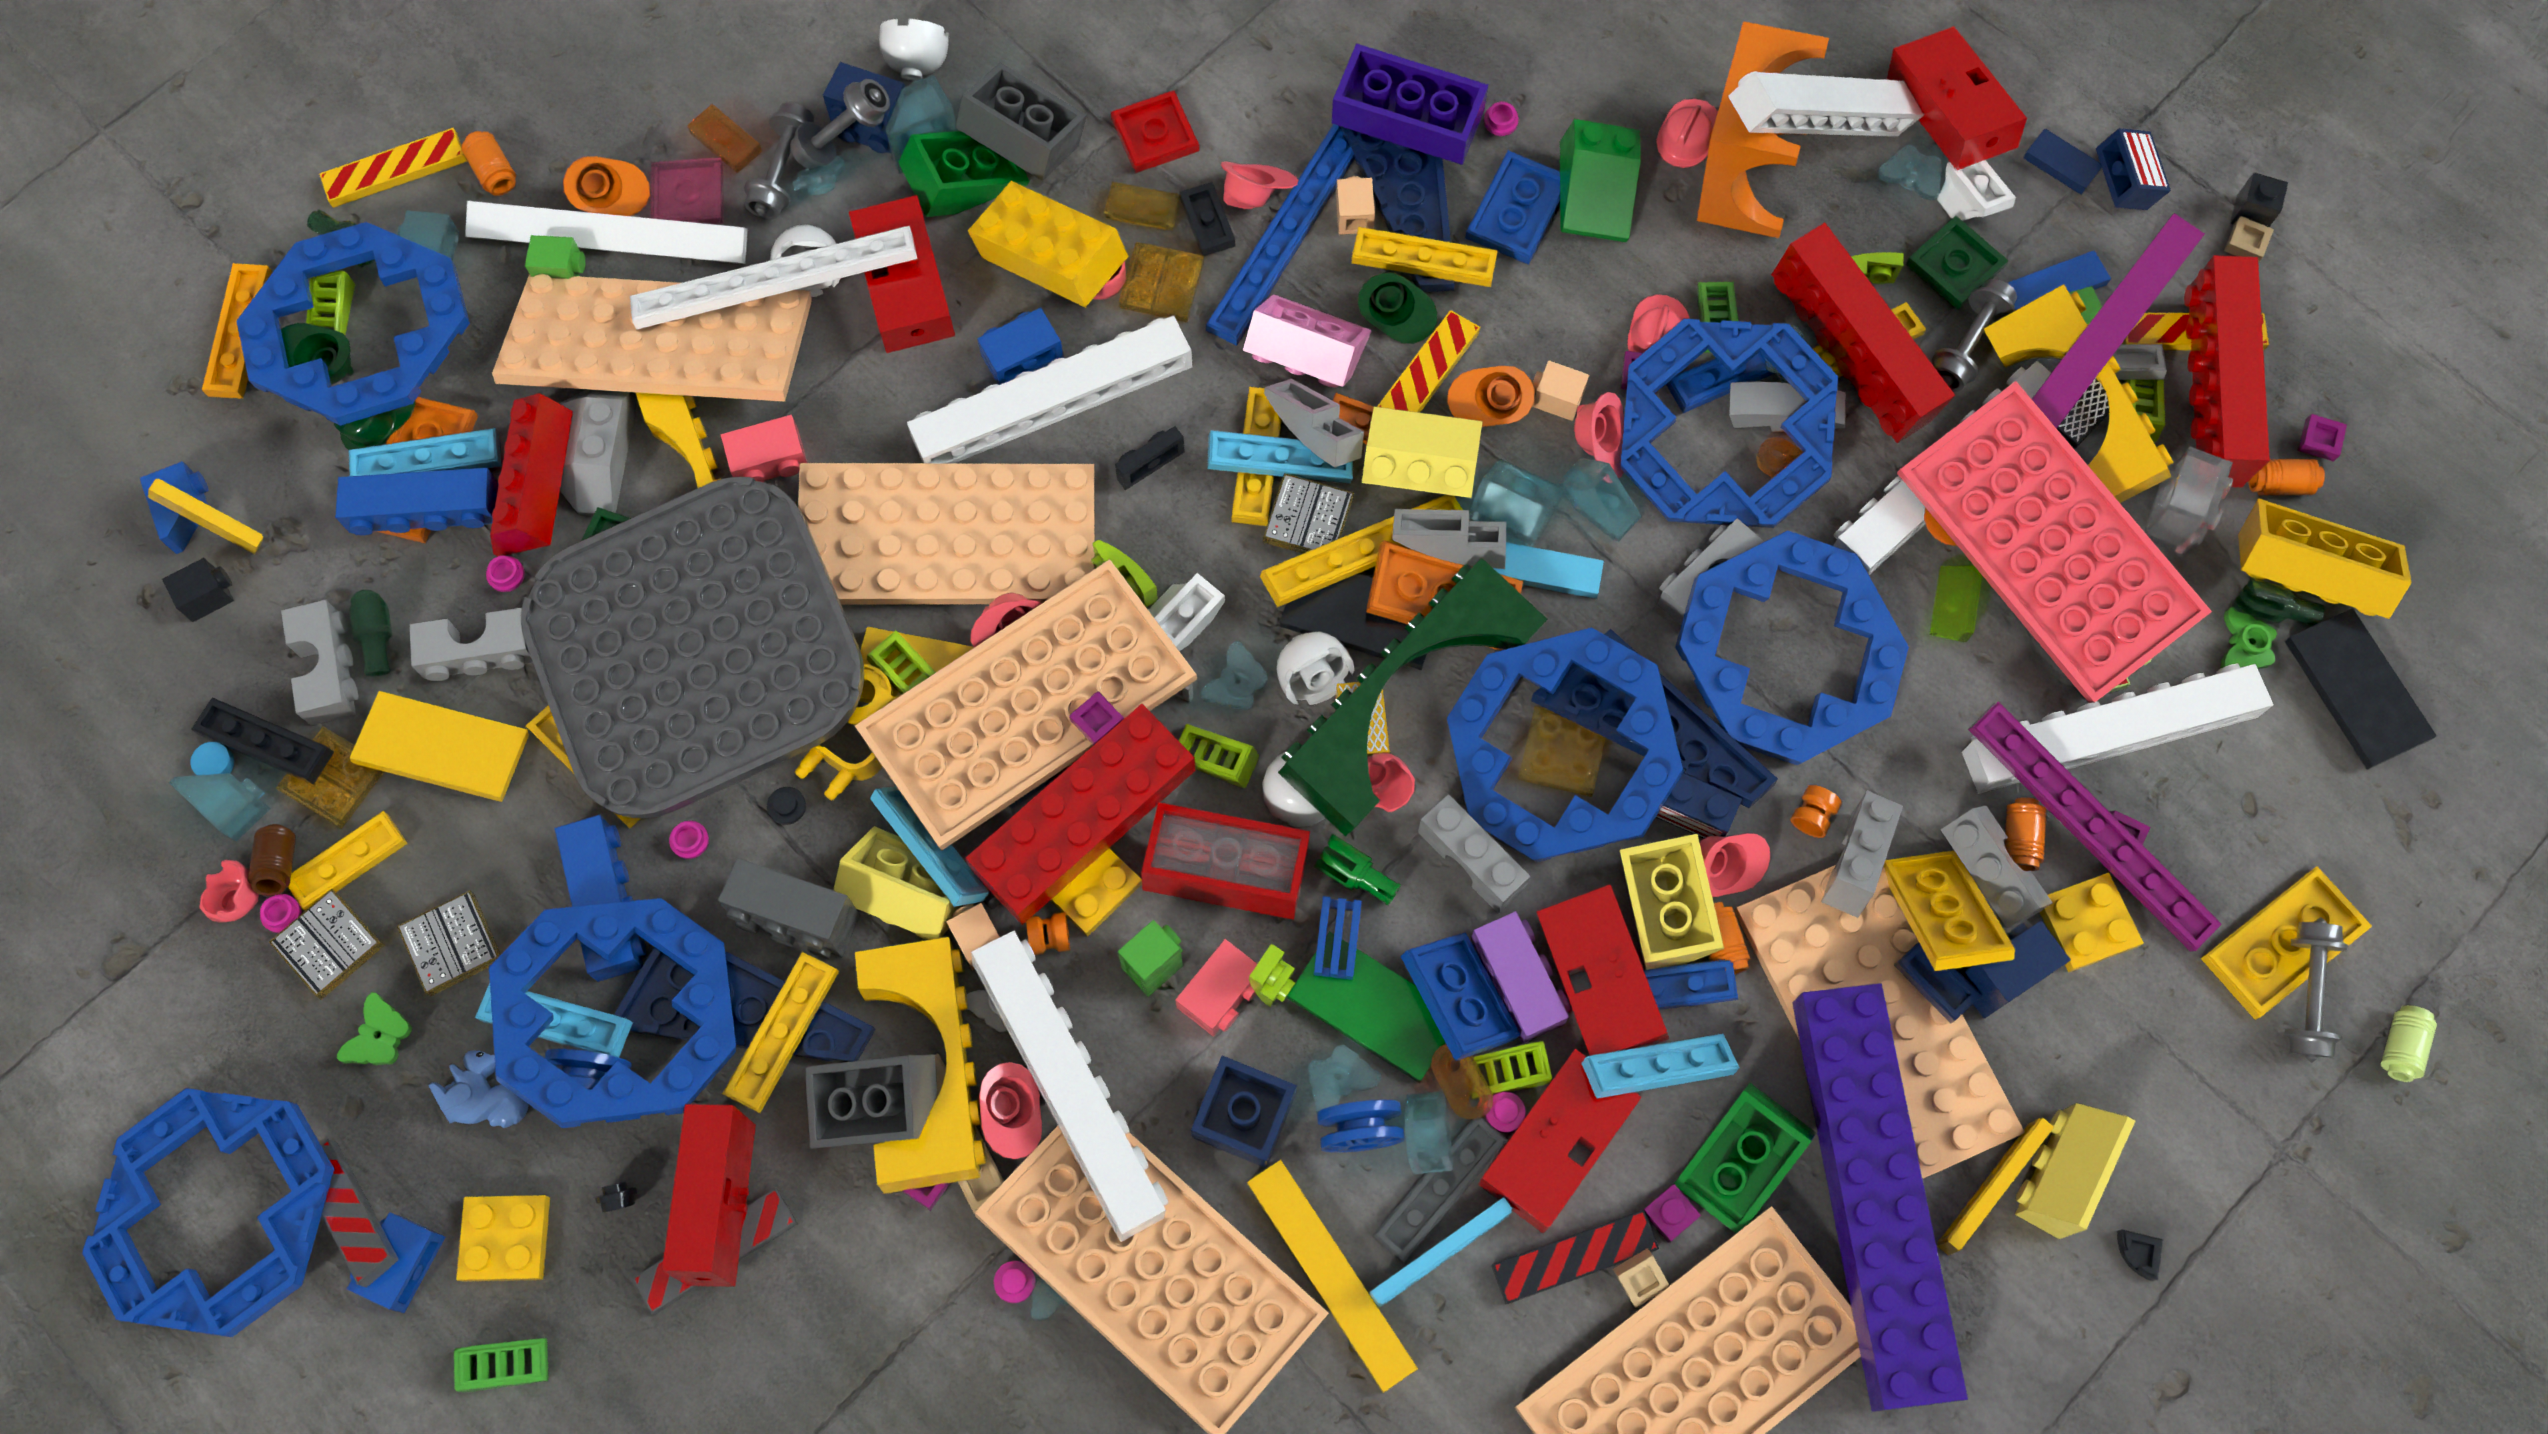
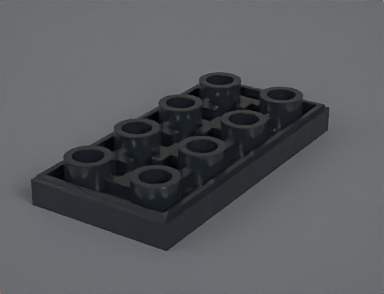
[1280,574,1427,670]
[2284,608,2437,770]

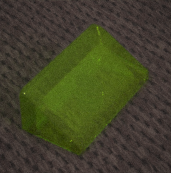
[1929,565,1982,643]

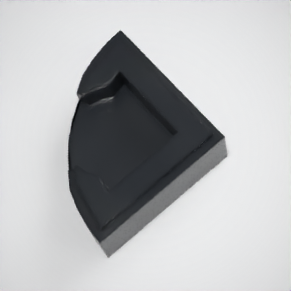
[2117,1229,2163,1281]

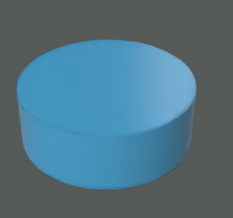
[190,742,235,782]

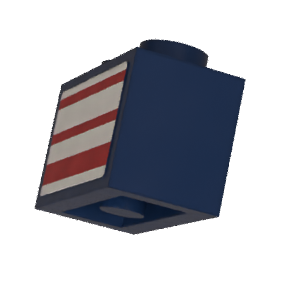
[2095,128,2171,210]
[1656,773,1742,838]

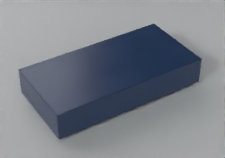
[2023,129,2102,195]
[1894,942,1982,1023]

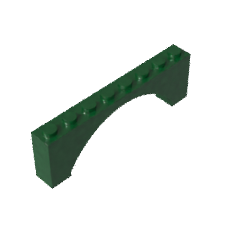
[1278,558,1548,837]

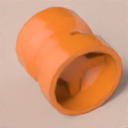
[1790,785,1842,838]
[1026,912,1070,955]

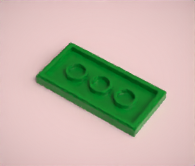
[1287,931,1446,1083]

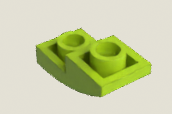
[1851,252,1904,284]
[1091,539,1158,607]
[1249,943,1295,1007]

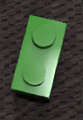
[1117,920,1183,997]

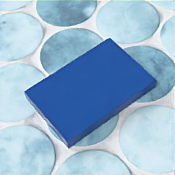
[1465,150,1560,265]
[1400,932,1521,1061]

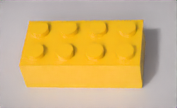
[968,181,1129,308]
[2238,498,2412,619]

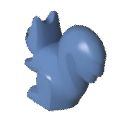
[428,1050,529,1128]

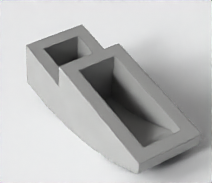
[1264,378,1364,468]
[1729,382,1846,432]
[1393,509,1507,569]

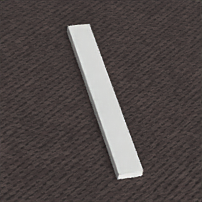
[465,201,748,264]
[630,226,917,330]

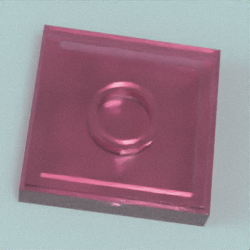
[651,157,724,225]

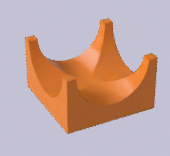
[1697,21,1829,238]

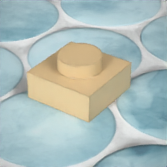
[2224,216,2274,263]
[1613,1248,1670,1308]

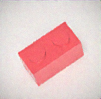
[720,415,807,482]
[1175,939,1257,1037]

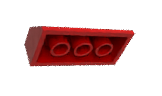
[490,393,573,556]

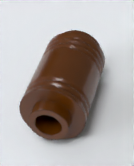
[248,824,296,896]

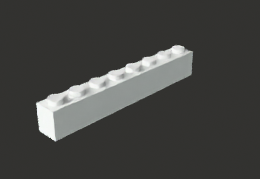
[1728,71,1924,136]
[907,316,1192,463]
[1833,361,2051,575]
[1962,663,2274,794]
[971,931,1168,1242]

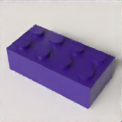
[1332,43,1489,165]

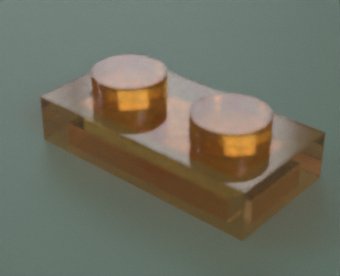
[687,104,762,173]

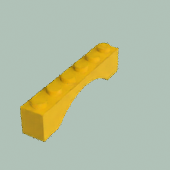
[635,392,721,488]

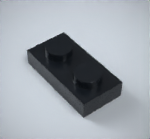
[1180,182,1236,257]
[1115,426,1185,490]

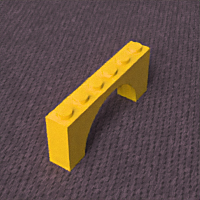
[1983,284,2174,503]
[855,937,986,1194]

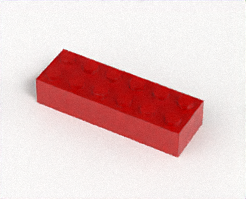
[1771,223,1955,443]
[2184,255,2270,488]
[965,704,1196,925]

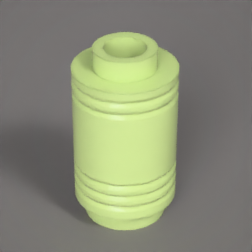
[2381,1005,2437,1082]

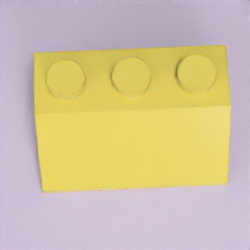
[1362,407,1483,498]
[833,826,969,940]
[1620,834,1724,970]
[2015,1103,2135,1239]

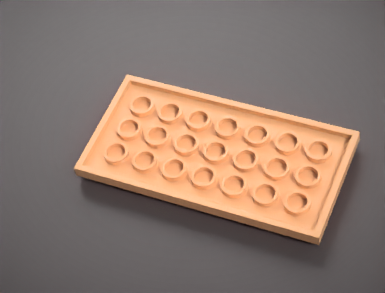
[492,274,812,402]
[798,463,1095,605]
[855,559,1197,851]
[1734,865,2025,1179]
[975,1126,1329,1434]
[1514,1206,1861,1434]

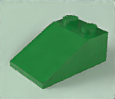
[1560,119,1641,242]
[898,131,1029,217]
[1674,1083,1816,1233]

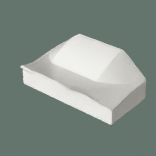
[1936,160,2016,221]
[1148,573,1225,651]

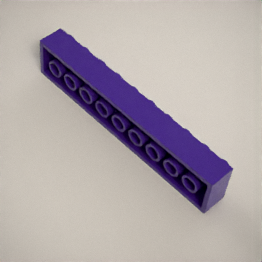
[1792,983,1968,1412]

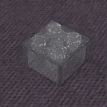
[2144,446,2233,555]

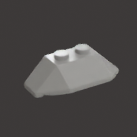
[559,389,638,516]

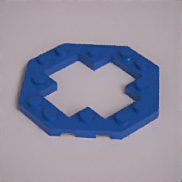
[236,222,470,426]
[1621,319,1838,528]
[1675,530,1909,765]
[1447,627,1684,863]
[489,898,736,1128]
[82,1088,334,1337]

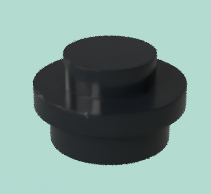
[767,787,806,825]
[595,1181,637,1213]

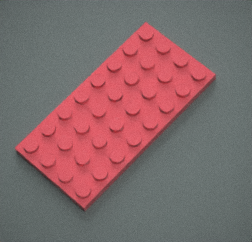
[1897,381,2212,703]

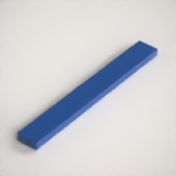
[1206,124,1354,346]

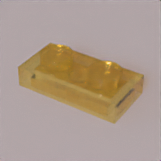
[1104,182,1180,231]

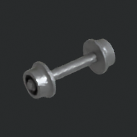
[790,79,890,169]
[744,102,815,219]
[1932,279,2017,392]
[2285,917,2348,1063]

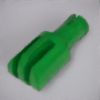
[1314,834,1401,906]

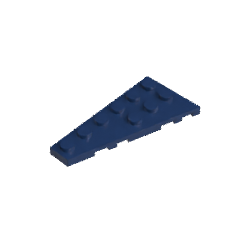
[1340,126,1455,292]
[1531,629,1778,808]
[614,947,876,1063]

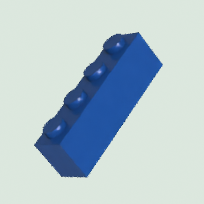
[335,468,499,535]
[554,815,646,982]

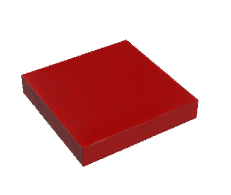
[1110,90,1200,173]

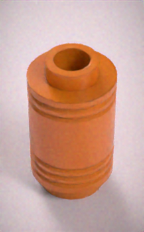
[461,131,516,196]
[2248,459,2325,495]
[2004,797,2047,871]
[1708,902,1750,974]

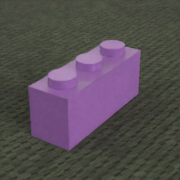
[1471,911,1571,1044]

